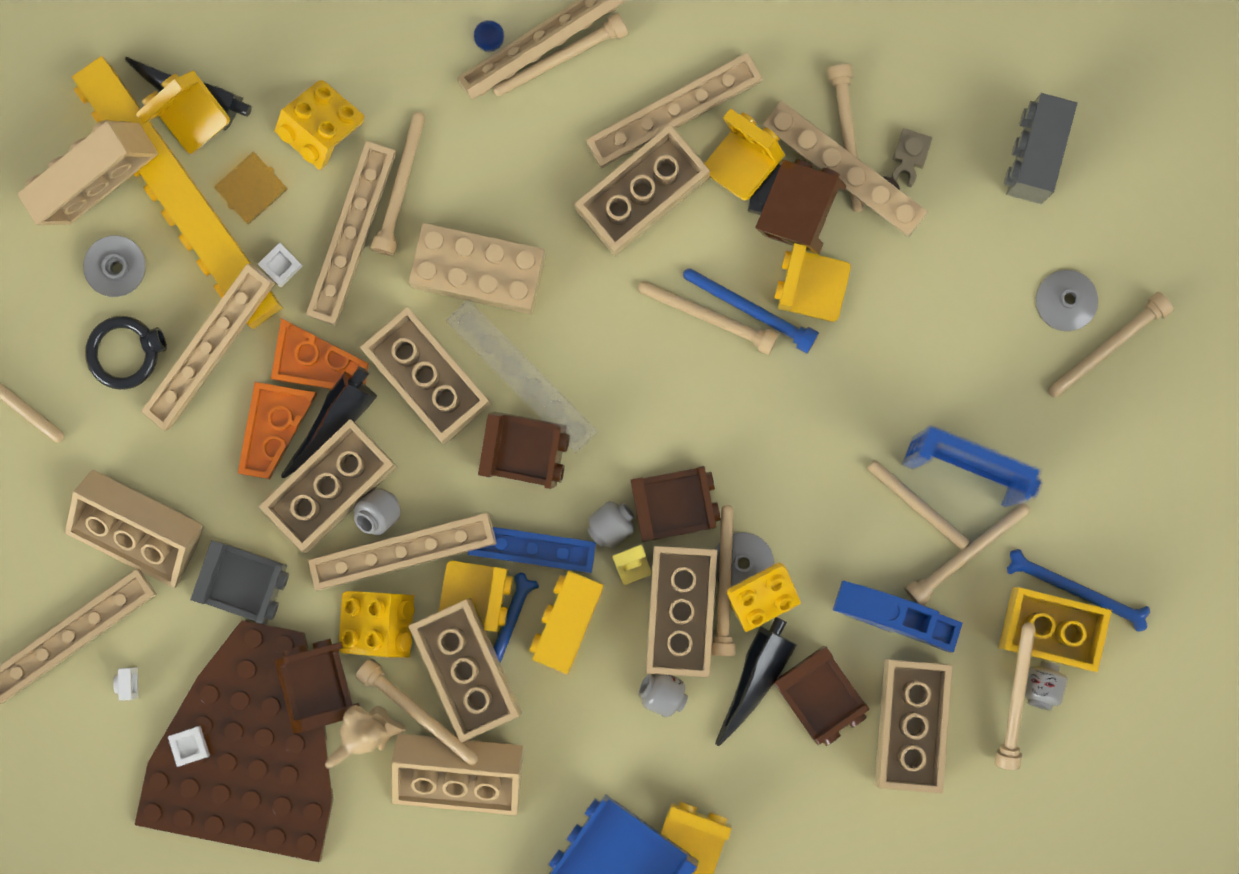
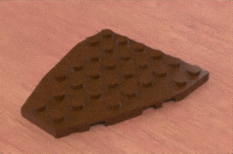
[134,620,334,862]

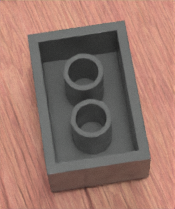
[1004,93,1078,204]

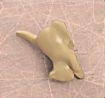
[325,705,406,768]

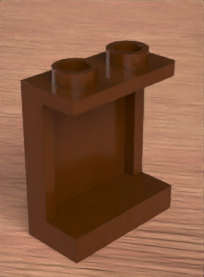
[755,159,847,255]
[478,411,570,489]
[630,466,721,542]
[274,638,360,734]
[774,646,870,746]

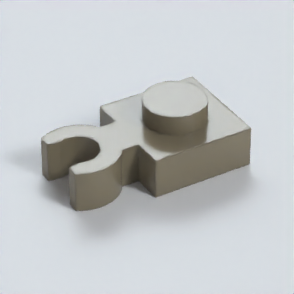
[891,128,933,187]

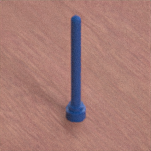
[683,268,819,354]

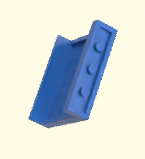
[902,426,1042,507]
[548,794,698,874]

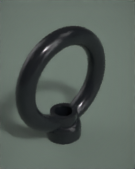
[85,316,167,390]

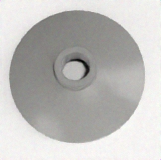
[83,235,146,297]
[1036,270,1098,331]
[715,532,774,587]

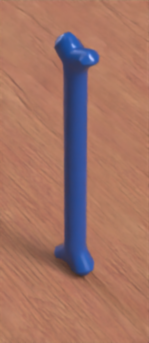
[1007,549,1150,632]
[493,572,539,663]

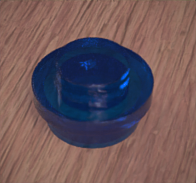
[474,20,504,51]

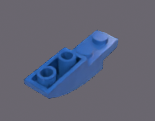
[833,581,963,653]

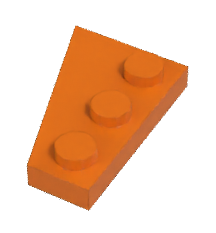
[271,318,369,389]
[238,382,317,479]

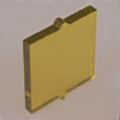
[214,151,288,225]

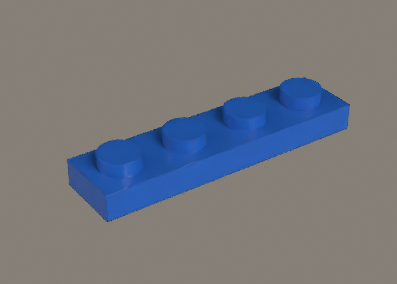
[468,527,596,573]

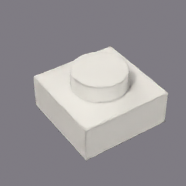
[258,243,303,287]
[113,667,139,701]
[168,726,210,767]

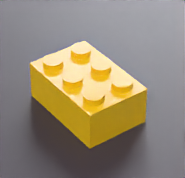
[529,571,604,674]
[998,587,1112,672]

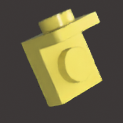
[612,544,652,585]

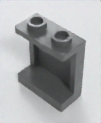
[190,540,289,624]

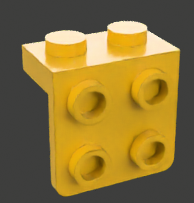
[136,70,230,154]
[274,80,365,170]
[704,108,785,201]
[774,243,851,322]
[439,561,513,632]
[727,563,802,633]
[338,591,415,658]
[661,801,732,874]

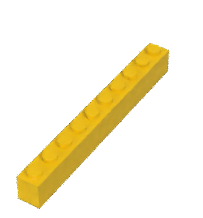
[72,56,283,329]

